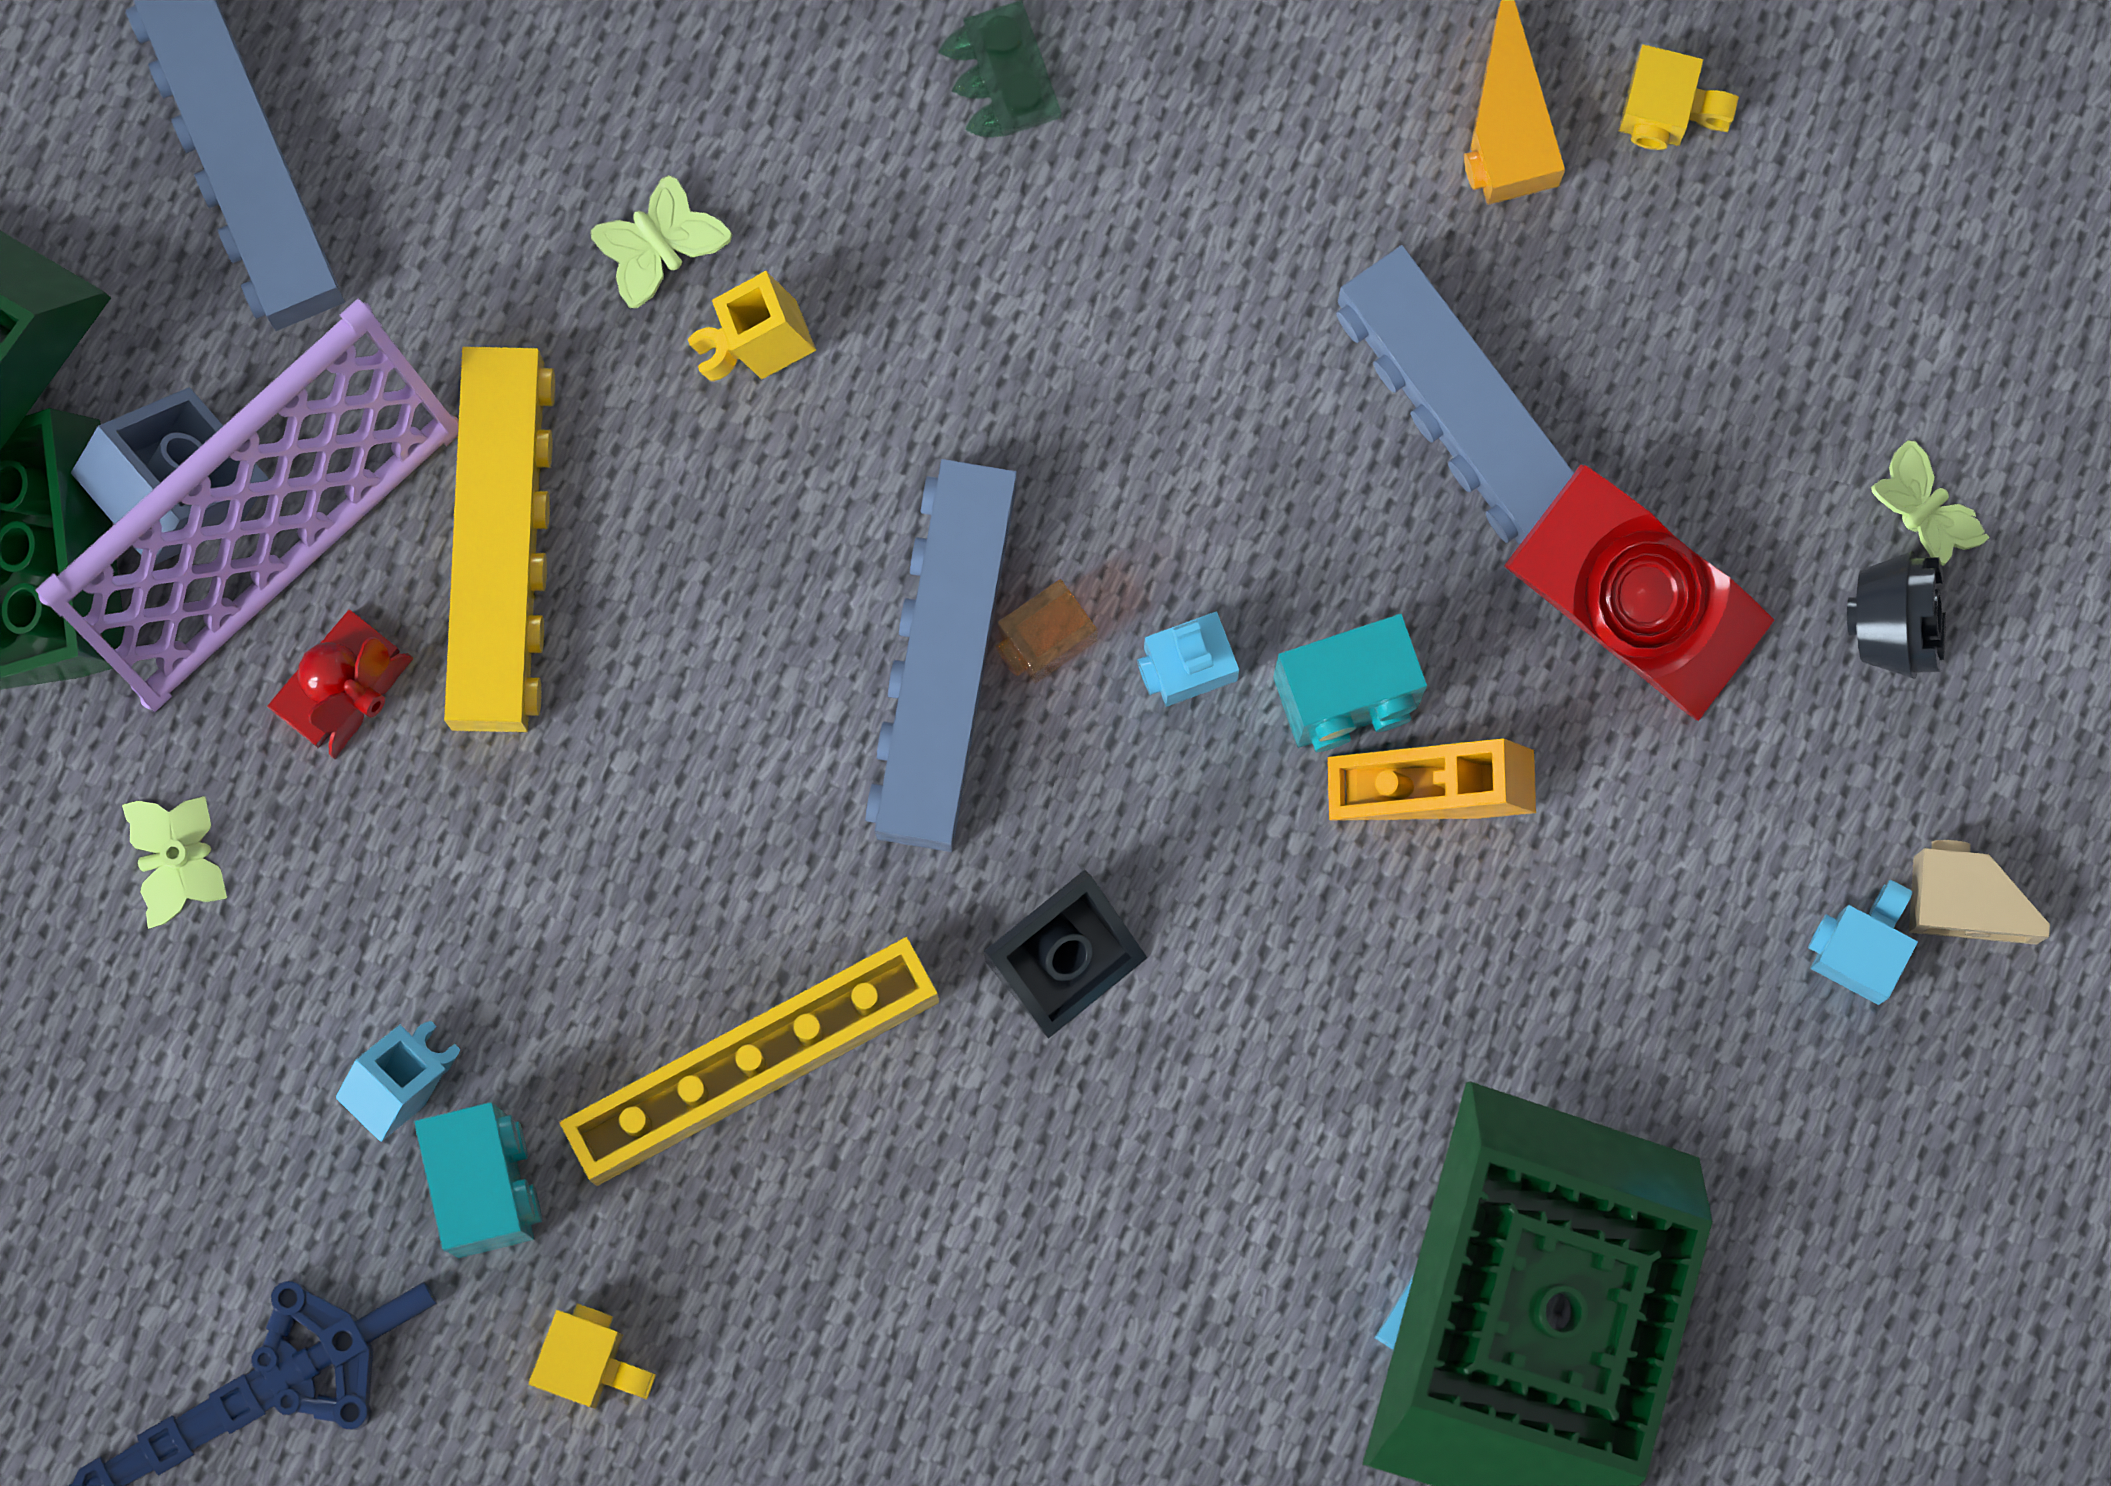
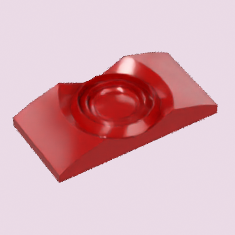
[1504,464,1774,721]

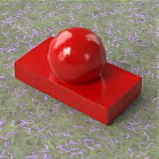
[267,609,400,748]

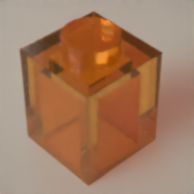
[995,579,1098,684]

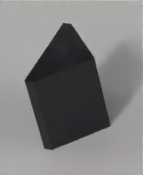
[984,870,1147,1039]

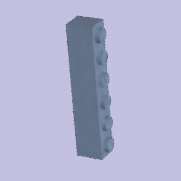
[125,0,345,331]
[1336,245,1574,545]
[865,459,1017,852]

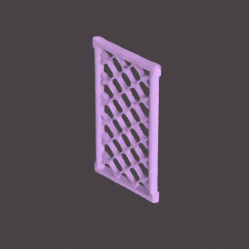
[36,299,459,712]

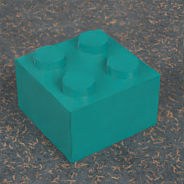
[1273,614,1427,753]
[414,1102,542,1258]

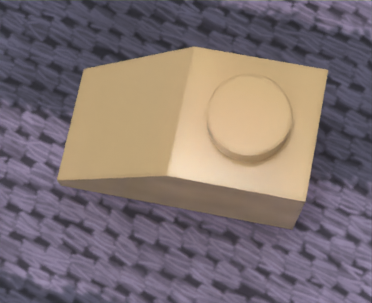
[1909,840,2050,945]

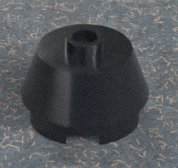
[1847,551,1946,679]

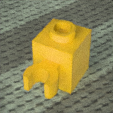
[1619,44,1739,150]
[688,271,816,381]
[528,1304,656,1409]

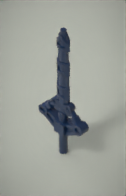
[69,1281,437,1486]

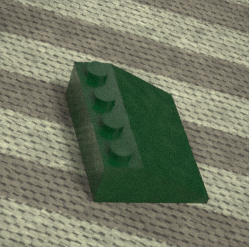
[0,408,125,690]

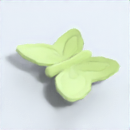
[591,175,732,308]
[1871,440,1990,566]
[122,796,227,929]

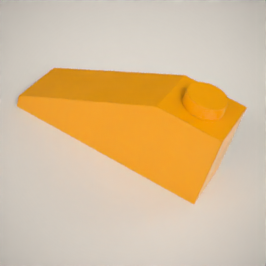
[1464,0,1565,205]
[1328,738,1536,820]

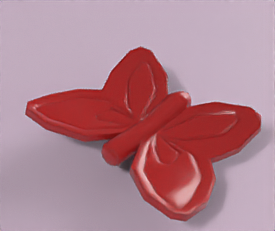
[308,637,414,759]

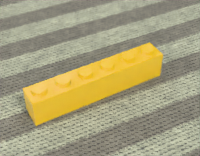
[444,347,555,732]
[559,936,939,1186]

